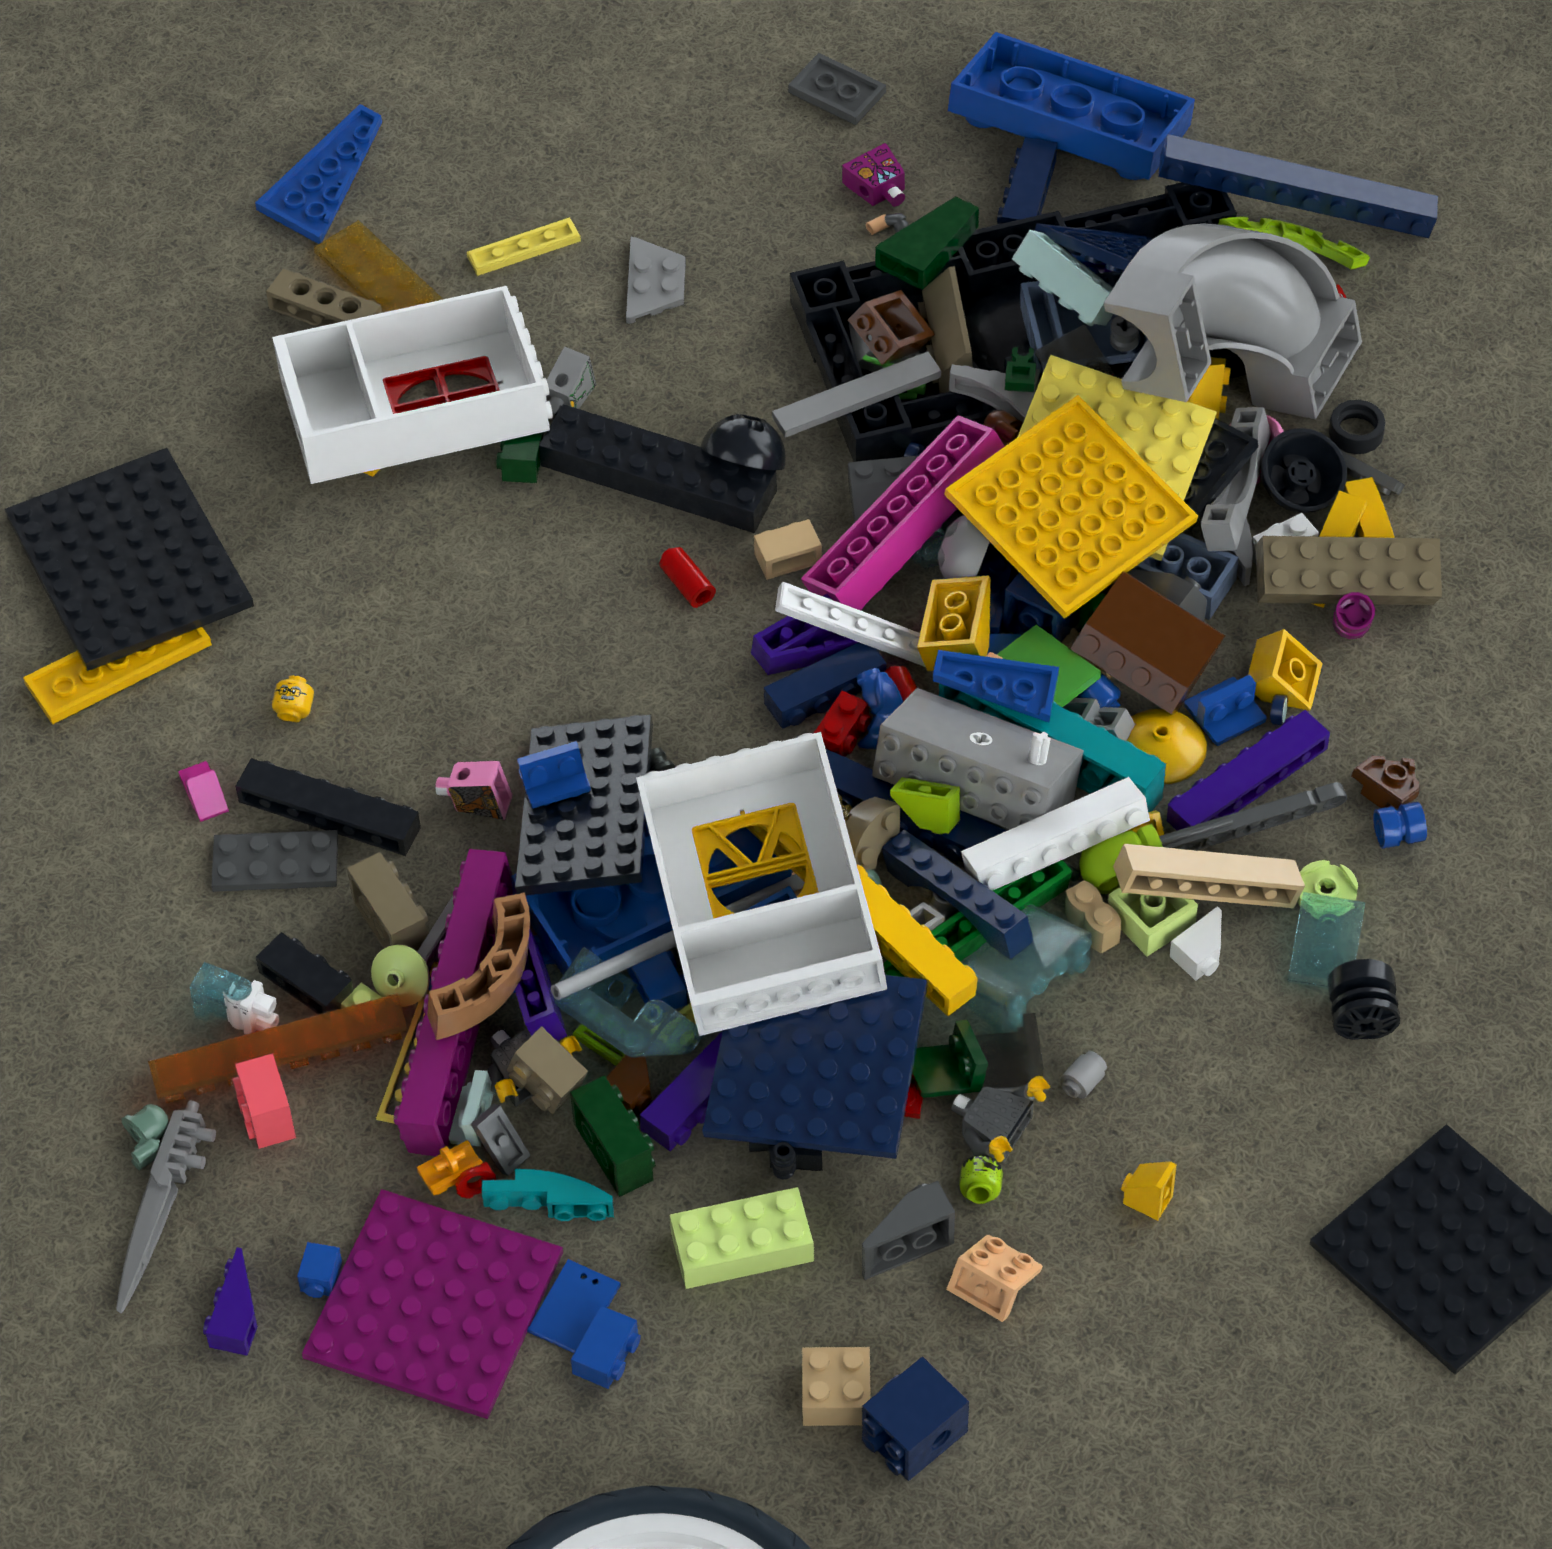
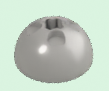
[938,515,990,579]

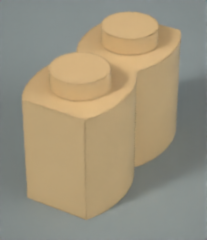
[1065,880,1121,953]

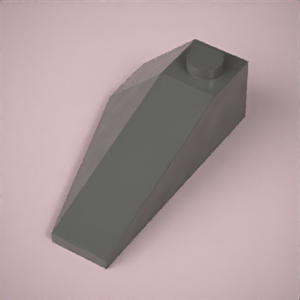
[1110,569,1207,621]

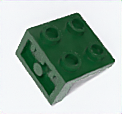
[911,1020,988,1098]

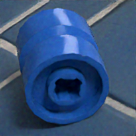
[1373,802,1427,849]

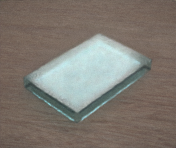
[1288,892,1366,989]

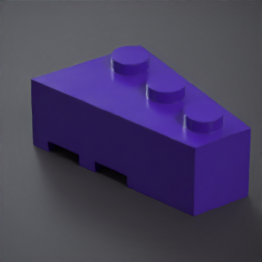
[751,594,858,675]

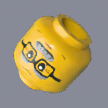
[272,675,314,722]

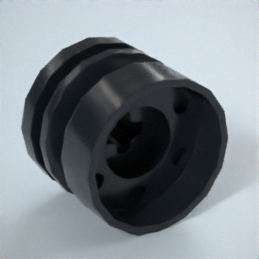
[1327,959,1400,1040]

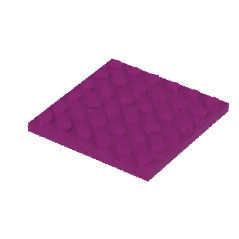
[302,1189,563,1419]

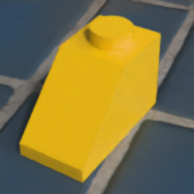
[1121,1161,1177,1221]

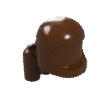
[983,410,1023,446]

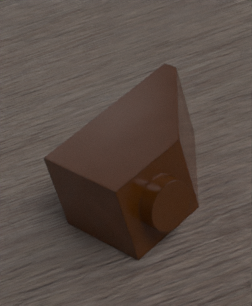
[606,1041,652,1115]

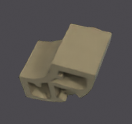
[846,797,900,870]

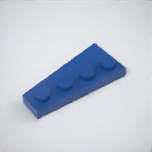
[933,650,1059,723]

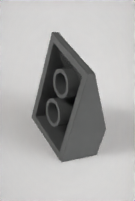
[862,1181,955,1280]

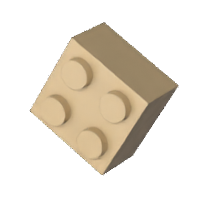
[802,1347,870,1426]

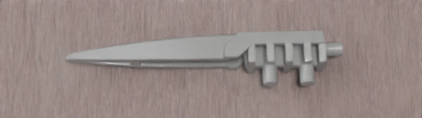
[116,1100,216,1313]

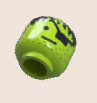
[959,1155,1003,1204]

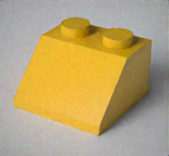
[1187,357,1231,420]
[1248,629,1323,711]

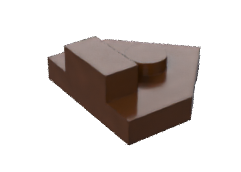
[1351,755,1420,809]

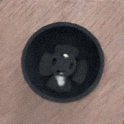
[700,414,786,470]
[1261,428,1347,513]

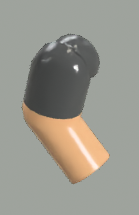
[866,213,909,235]

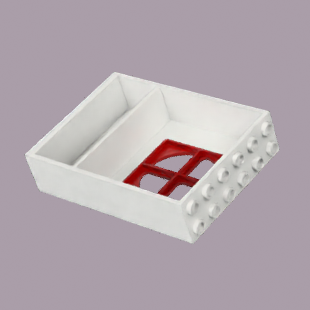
[272,286,553,484]

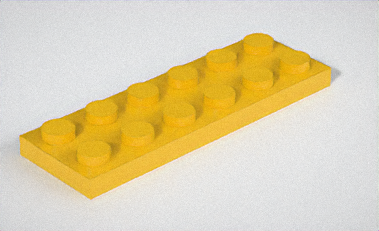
[23,627,212,725]

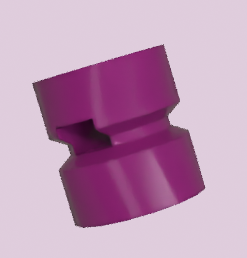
[1333,592,1375,639]

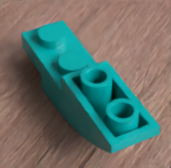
[482,1169,614,1221]

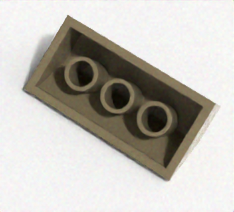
[918,266,973,394]

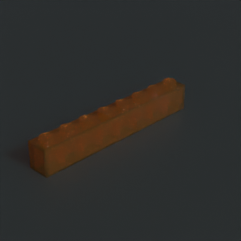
[148,993,408,1104]

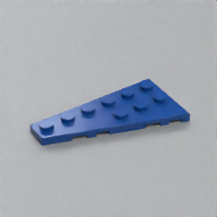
[255,104,382,245]

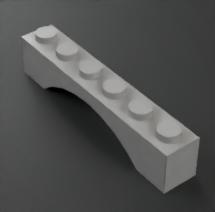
[1200,407,1271,551]

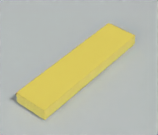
[467,217,581,276]

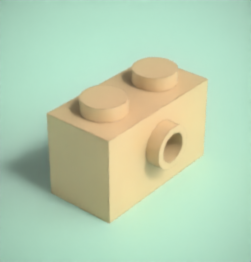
[754,519,822,580]

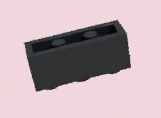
[256,932,353,1022]

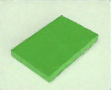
[996,625,1101,707]

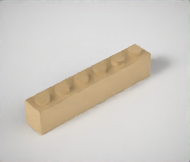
[1113,844,1305,908]

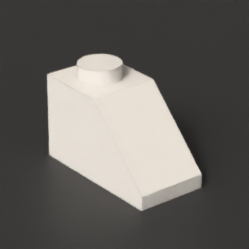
[1170,906,1222,981]

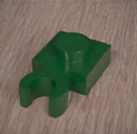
[1005,347,1036,392]

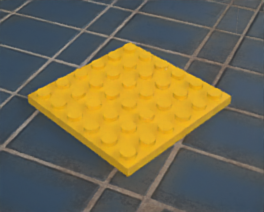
[944,395,1198,619]

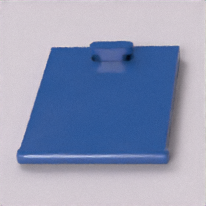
[527,1259,621,1353]

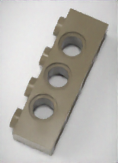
[266,269,382,327]

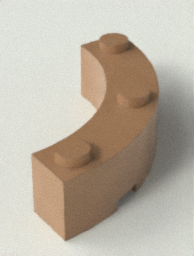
[427,893,530,1040]

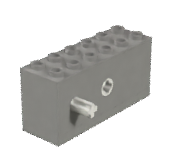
[872,688,1084,829]

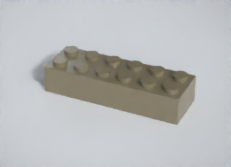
[1256,536,1442,605]

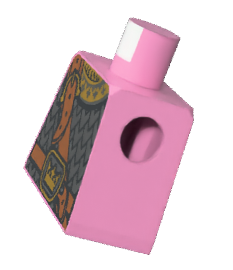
[436,761,513,820]

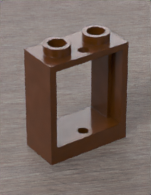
[848,290,935,365]

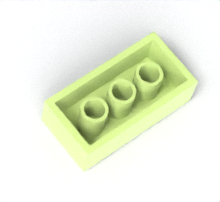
[670,1187,814,1289]

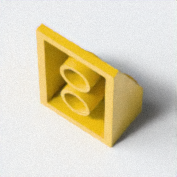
[917,575,991,671]

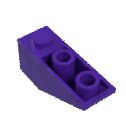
[203,1247,258,1356]

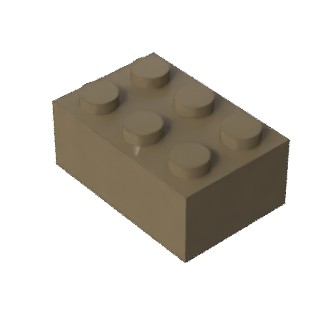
[347,852,429,951]

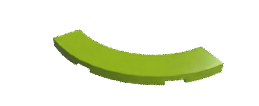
[1218,217,1370,270]

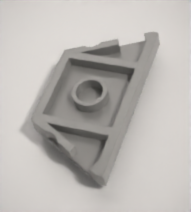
[626,237,686,324]

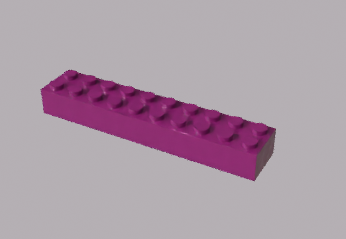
[394,849,513,1156]

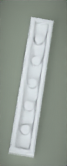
[775,582,925,667]

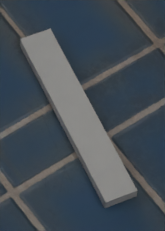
[772,351,941,438]

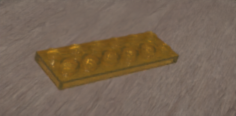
[314,220,443,313]

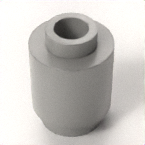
[1061,1051,1107,1099]

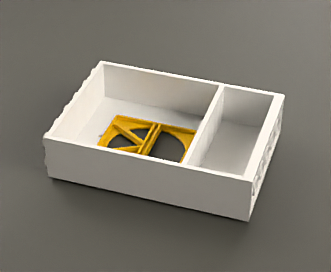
[636,732,887,1036]

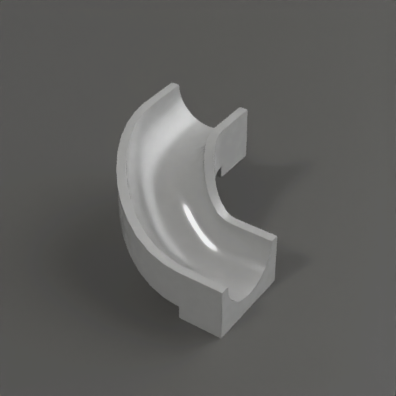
[1104,223,1362,420]

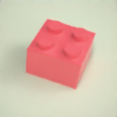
[232,1053,296,1149]

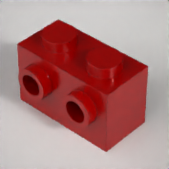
[813,691,871,757]

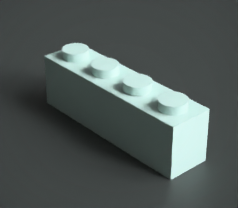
[1012,230,1113,326]

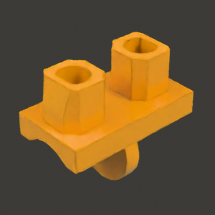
[417,1140,483,1196]

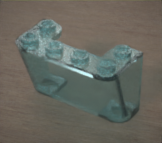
[962,904,1092,1037]
[553,947,704,1057]

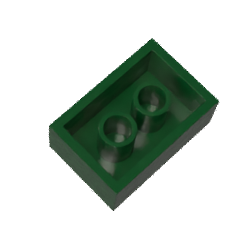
[570,1075,656,1197]

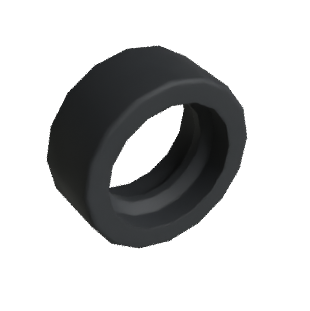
[1329,399,1386,454]

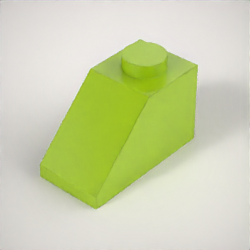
[890,777,960,834]

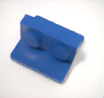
[1184,674,1267,746]
[517,741,591,808]

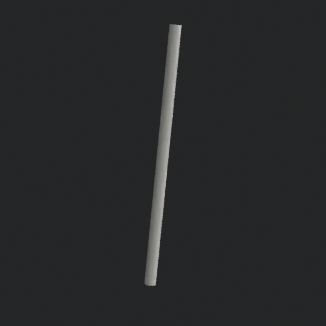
[551,874,805,1000]

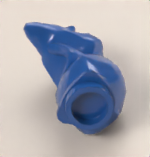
[857,668,903,749]

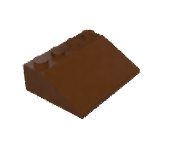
[1070,571,1226,714]

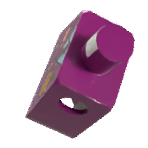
[842,143,905,207]

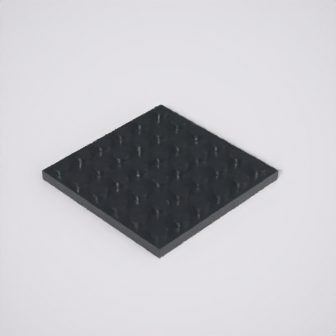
[1310,1124,1552,1375]

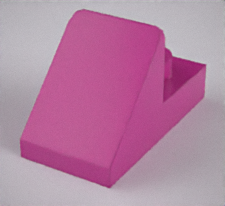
[178,761,229,822]

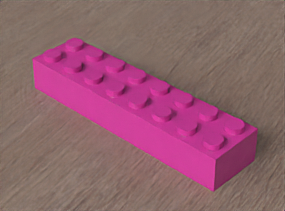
[801,415,1005,611]

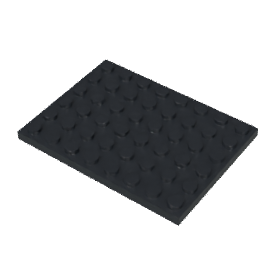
[5,448,254,671]

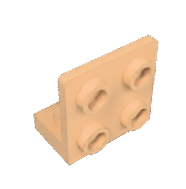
[946,1235,1043,1322]

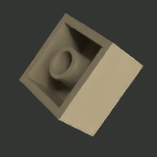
[507,1026,588,1115]

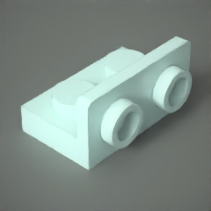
[449,1070,494,1146]

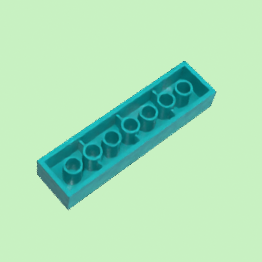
[939,652,1166,812]

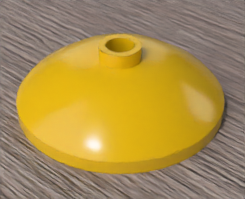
[1127,709,1207,785]

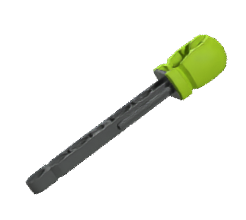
[1079,782,1348,894]

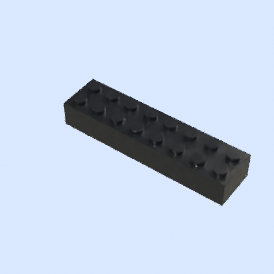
[539,404,777,533]

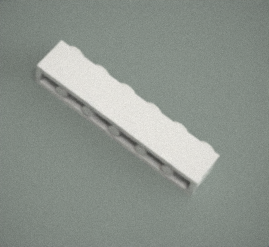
[961,777,1150,891]

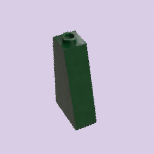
[875,196,979,290]

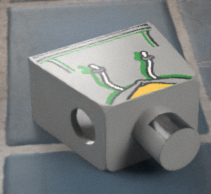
[546,347,597,420]

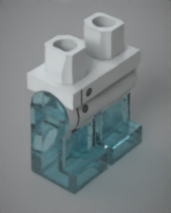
[190,962,279,1037]

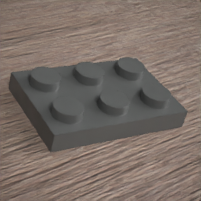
[788,53,886,125]

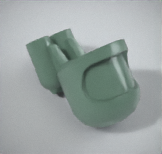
[122,1104,169,1171]

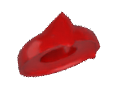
[455,1161,497,1199]

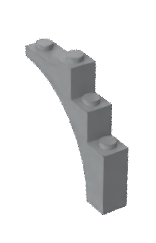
[949,364,1040,422]

